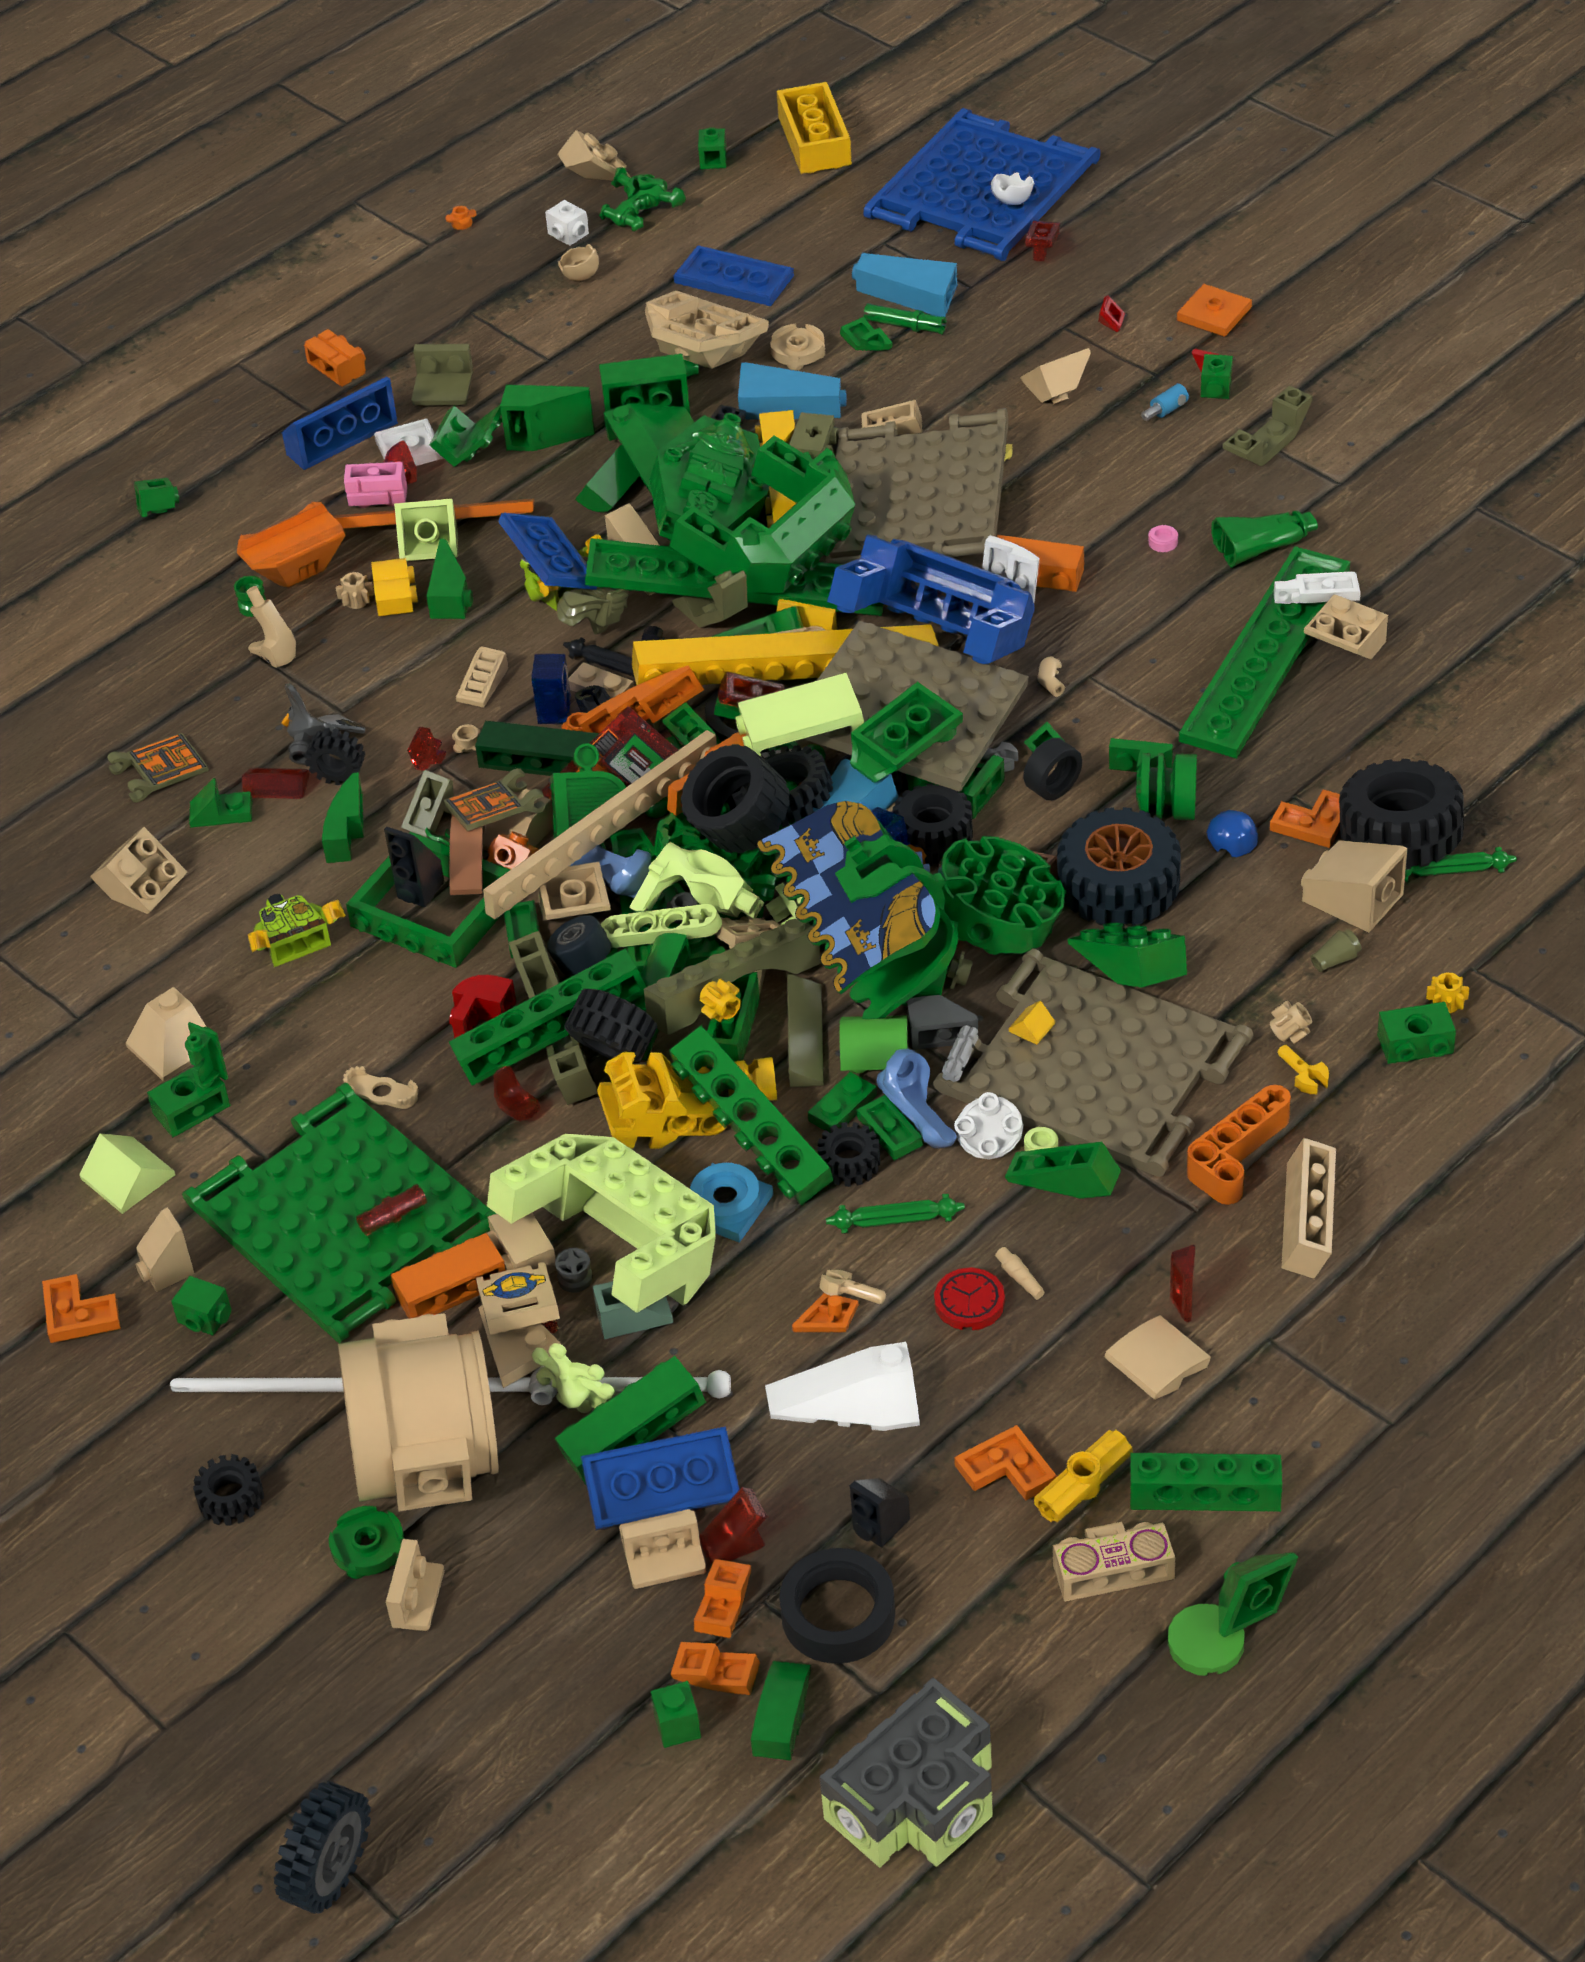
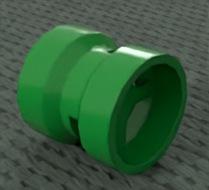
[234,576,266,617]

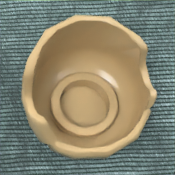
[558,244,599,282]

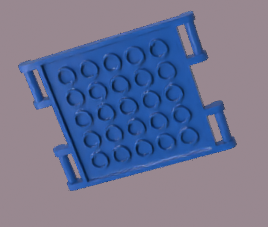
[863,108,1101,261]

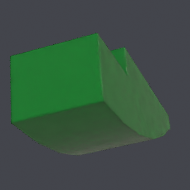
[322,772,364,863]
[751,1661,811,1760]

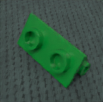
[185,1022,228,1089]

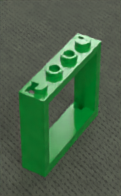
[346,832,510,968]

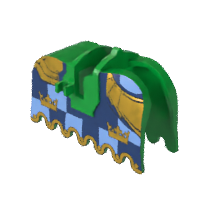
[757,801,958,1019]

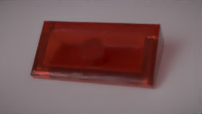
[242,768,310,799]
[1170,1245,1196,1323]

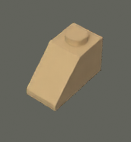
[135,1207,194,1292]

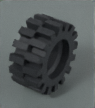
[305,728,365,785]
[817,1122,880,1187]
[193,1454,264,1526]

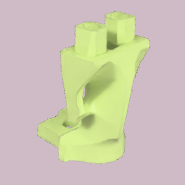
[629,842,765,919]

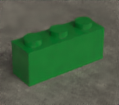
[707,972,760,1069]

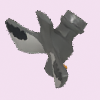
[281,683,365,765]

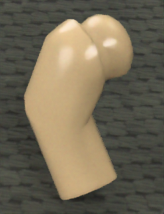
[1037,656,1065,697]

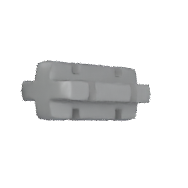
[942,1025,978,1082]

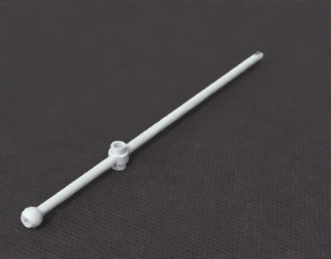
[170,1366,731,1405]

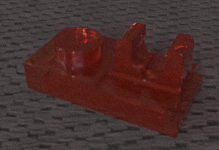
[1025,221,1060,261]

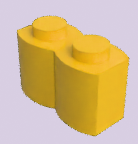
[371,558,418,616]

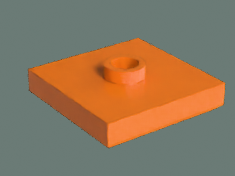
[1177,284,1252,337]

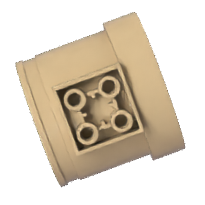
[338,1313,499,1512]

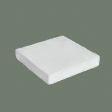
[374,419,444,469]

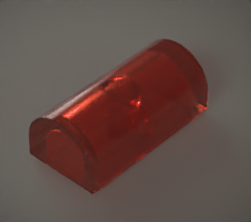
[718,672,784,708]

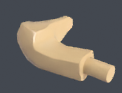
[246,586,296,668]

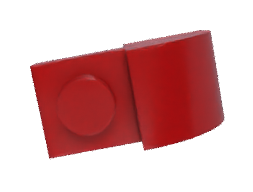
[449,975,516,1039]

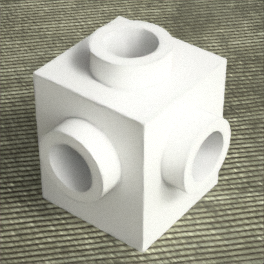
[545,200,589,246]

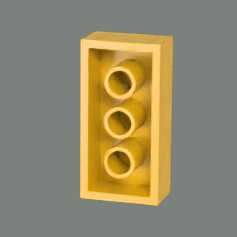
[777,82,852,174]

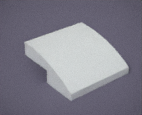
[982,535,1040,602]

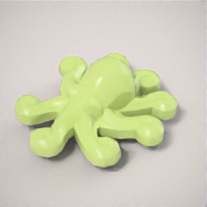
[532,1343,615,1413]

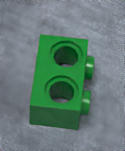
[662,702,721,747]

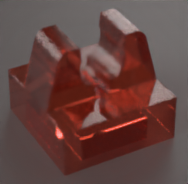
[407,727,447,771]

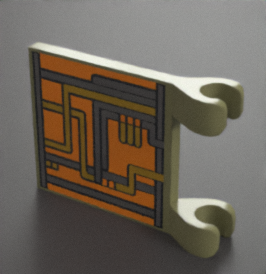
[107,733,208,803]
[444,768,546,831]

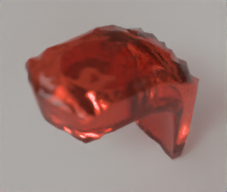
[494,1066,540,1122]

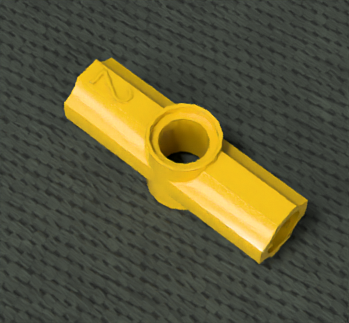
[1034,1430,1133,1523]

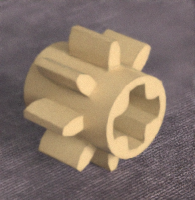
[336,572,374,609]
[1270,1000,1312,1044]

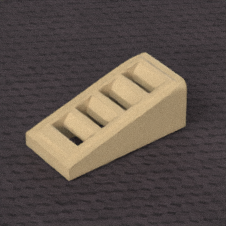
[862,400,922,435]
[456,647,508,708]

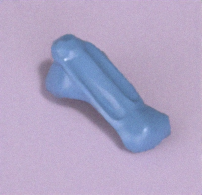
[570,845,651,898]
[877,1048,957,1148]

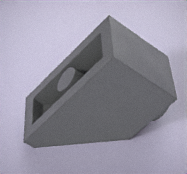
[907,995,979,1050]

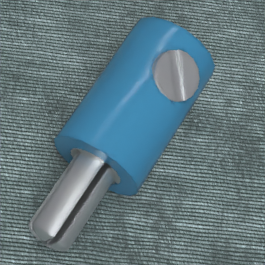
[1141,383,1189,421]

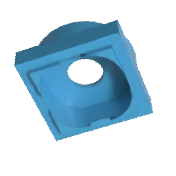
[690,1163,773,1243]

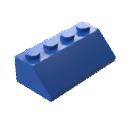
[282,377,398,470]

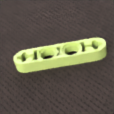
[601,904,722,948]

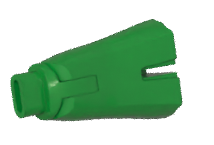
[1211,510,1318,568]

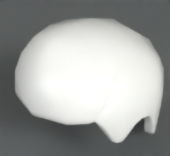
[991,172,1034,205]

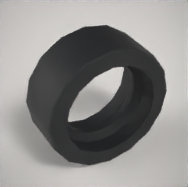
[1023,738,1083,801]

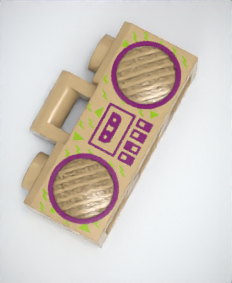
[1053,1522,1175,1602]

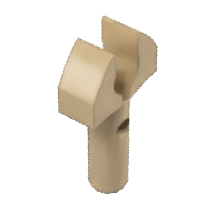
[819,1270,886,1304]

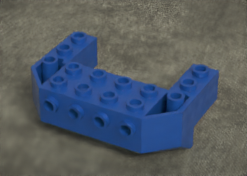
[827,534,1035,664]

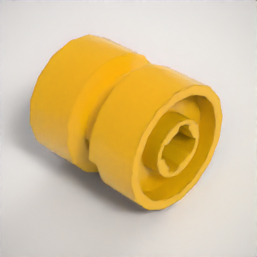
[728,1057,777,1101]

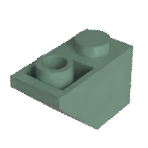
[593,1281,673,1339]

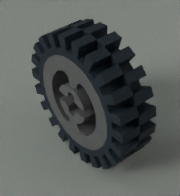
[274,1781,371,1914]

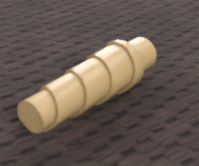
[995,1247,1044,1300]

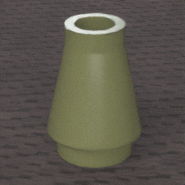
[1310,929,1362,972]

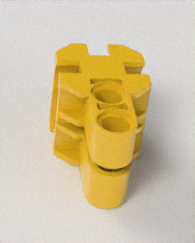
[597,1052,727,1149]

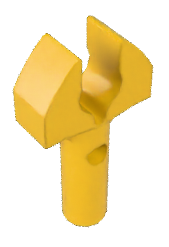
[1277,1045,1329,1095]

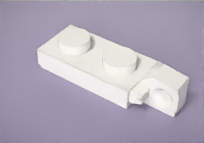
[1273,571,1361,604]

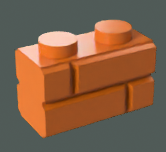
[304,329,366,387]

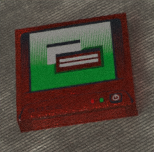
[598,716,678,787]

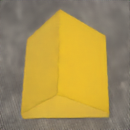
[1009,1000,1055,1045]

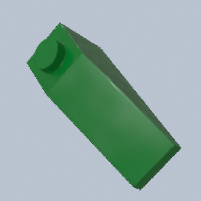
[426,539,473,619]
[1005,1142,1121,1199]

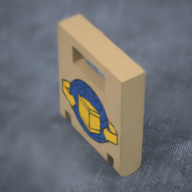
[476,1262,560,1335]

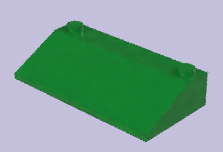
[603,403,694,541]

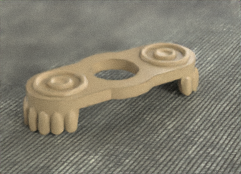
[343,1066,418,1109]

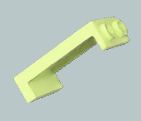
[735,673,864,756]

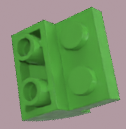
[840,1015,908,1073]

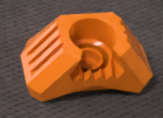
[237,502,346,587]

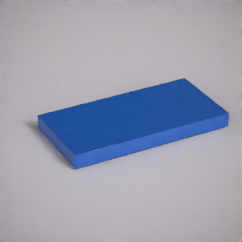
[674,245,794,306]
[498,513,597,590]
[581,1427,742,1531]

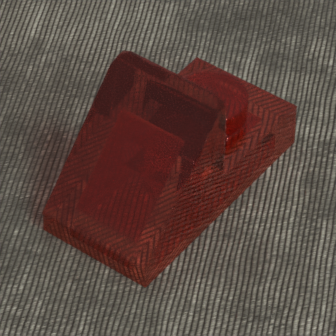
[699,1487,767,1564]

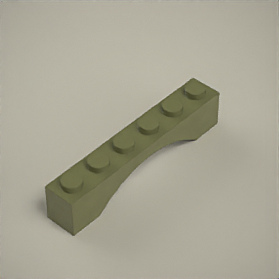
[644,919,821,1035]
[509,931,598,1105]

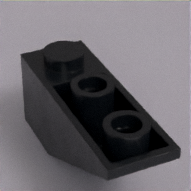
[384,826,444,907]

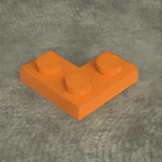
[1270,789,1340,848]
[42,1274,121,1343]
[954,1425,1057,1501]

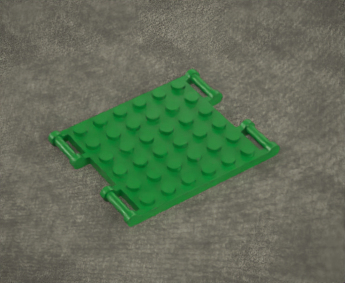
[182,1082,496,1343]

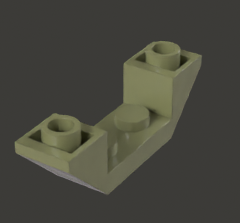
[1223,386,1313,467]
[672,570,748,628]

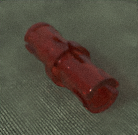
[356,1184,427,1236]

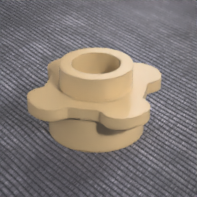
[452,725,481,753]

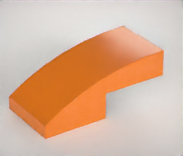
[694,1559,751,1638]
[671,1642,760,1695]

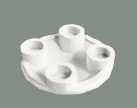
[954,1092,1024,1160]

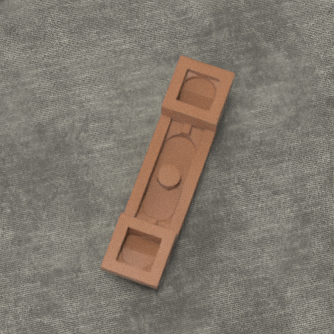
[449,814,485,895]

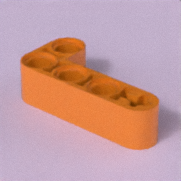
[1187,1085,1291,1205]

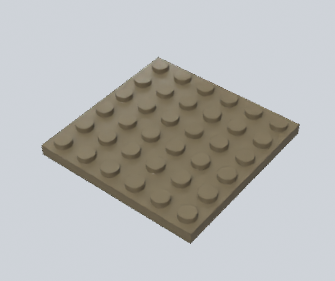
[804,620,1029,792]

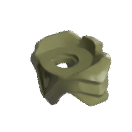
[557,587,629,634]

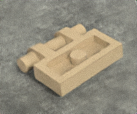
[713,916,781,949]

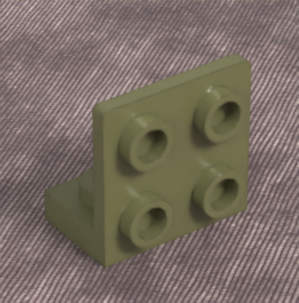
[411,344,473,406]

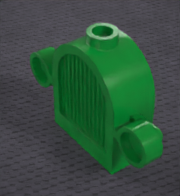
[550,743,626,850]

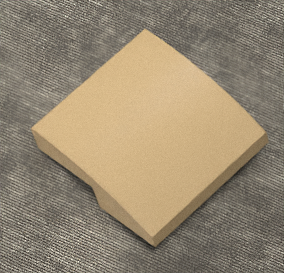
[1104,1315,1211,1400]

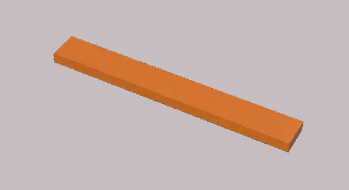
[333,499,535,529]

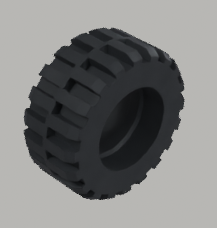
[1339,759,1464,869]

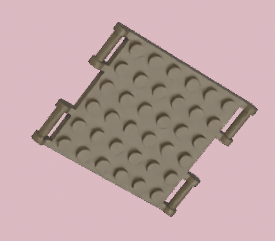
[819,408,1009,565]
[933,948,1254,1177]

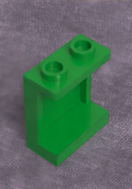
[906,755,1005,819]

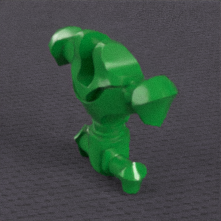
[599,167,686,231]

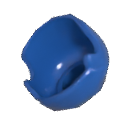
[1206,810,1259,857]

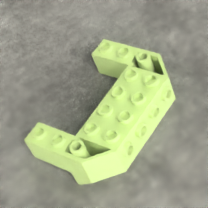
[487,1134,716,1313]

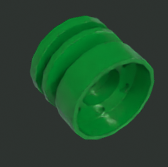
[1136,753,1197,820]

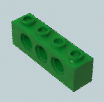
[1130,1453,1282,1512]

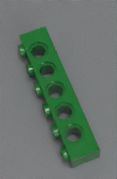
[449,948,646,1086]
[669,1025,833,1206]

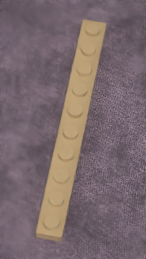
[483,730,717,919]

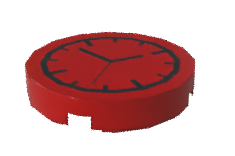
[934,1267,1005,1330]

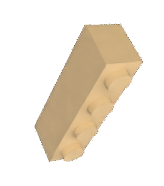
[1281,1138,1336,1279]

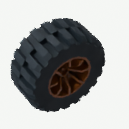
[1057,807,1181,927]

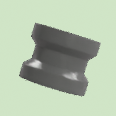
[555,1248,593,1293]

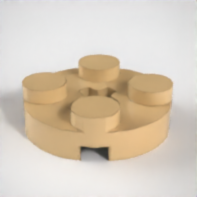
[770,324,825,370]

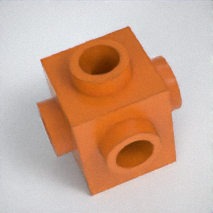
[487,831,539,870]

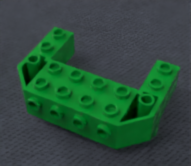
[669,435,856,593]

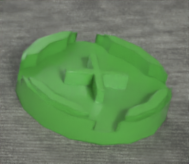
[1168,1604,1244,1676]

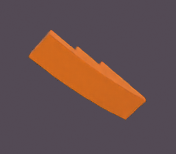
[577,665,704,735]

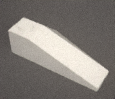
[765,1342,920,1431]

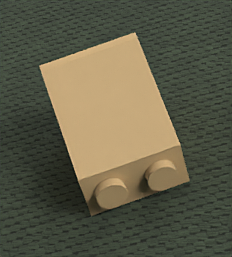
[1301,840,1407,933]

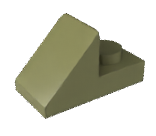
[401,770,454,839]

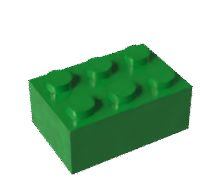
[599,353,690,414]

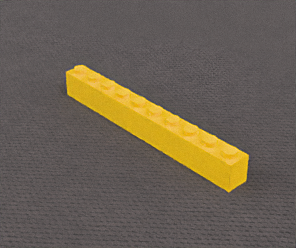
[632,624,939,685]

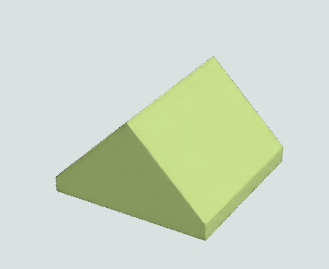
[394,499,458,561]
[79,1133,175,1214]

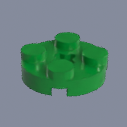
[329,1506,405,1579]

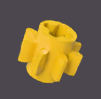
[1426,972,1469,1013]
[700,978,741,1022]

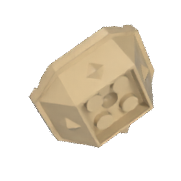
[645,291,769,369]

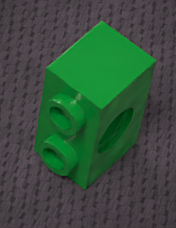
[1377,1002,1456,1064]
[147,1068,230,1138]

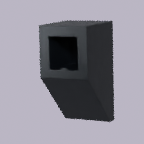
[850,1478,910,1548]

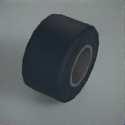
[547,915,611,976]

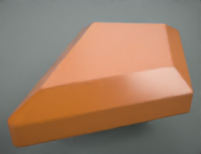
[792,1293,859,1332]

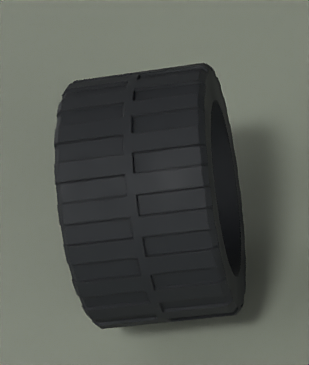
[681,744,790,853]

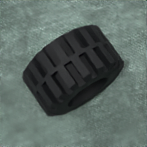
[892,783,973,866]
[564,989,658,1064]

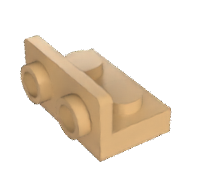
[386,1539,445,1631]

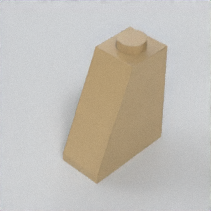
[605,504,659,596]

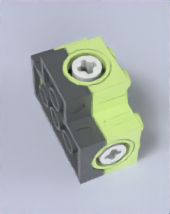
[820,1677,993,1868]

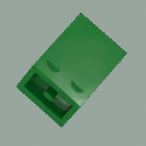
[500,385,595,451]
[1067,923,1187,988]

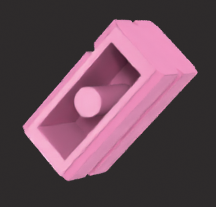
[344,462,407,508]

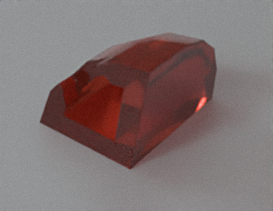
[384,440,417,484]

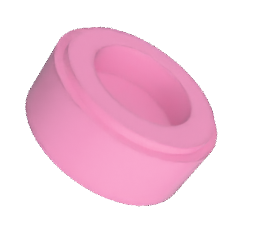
[1148,525,1178,552]

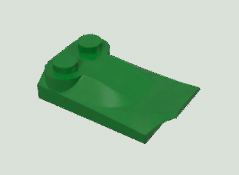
[850,681,963,783]

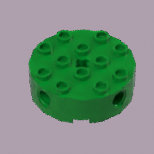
[938,836,1065,955]

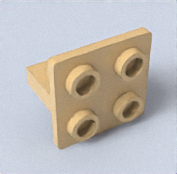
[619,1509,706,1589]

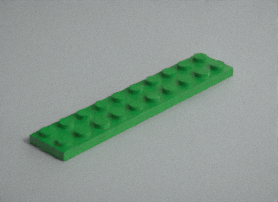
[585,538,883,616]
[1179,546,1351,759]

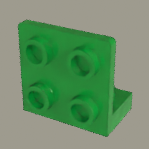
[429,405,502,467]

